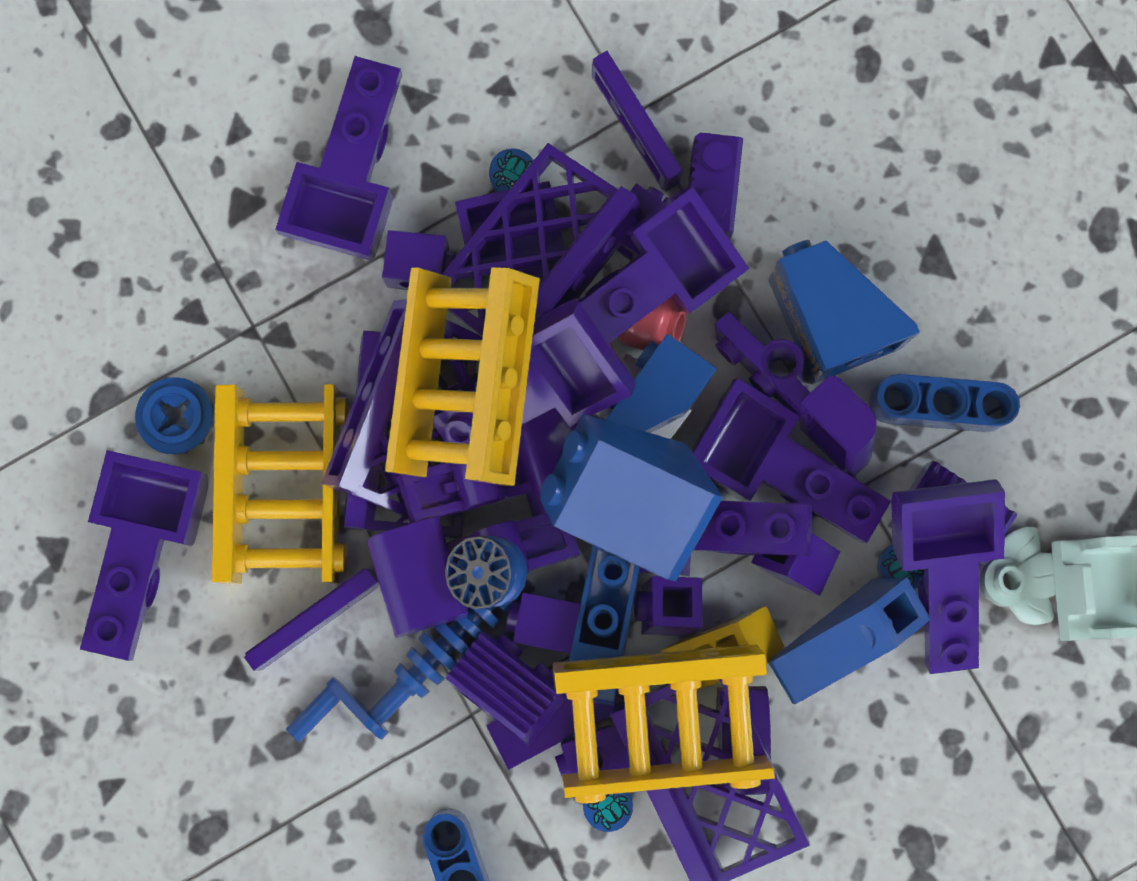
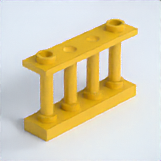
[385,268,540,486]
[212,384,349,584]
[553,644,775,803]

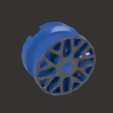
[445,536,527,609]

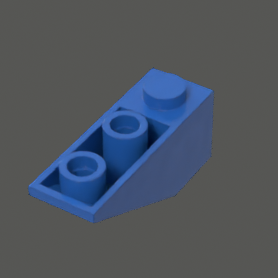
[606,333,717,433]
[564,545,640,707]
[768,577,931,704]

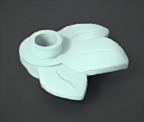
[979,527,1056,625]

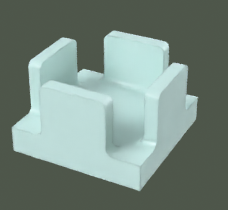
[1051,535,1137,641]

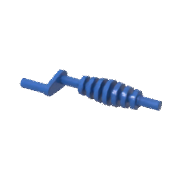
[286,572,529,742]

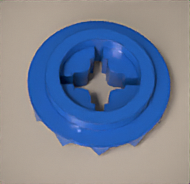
[135,377,214,454]

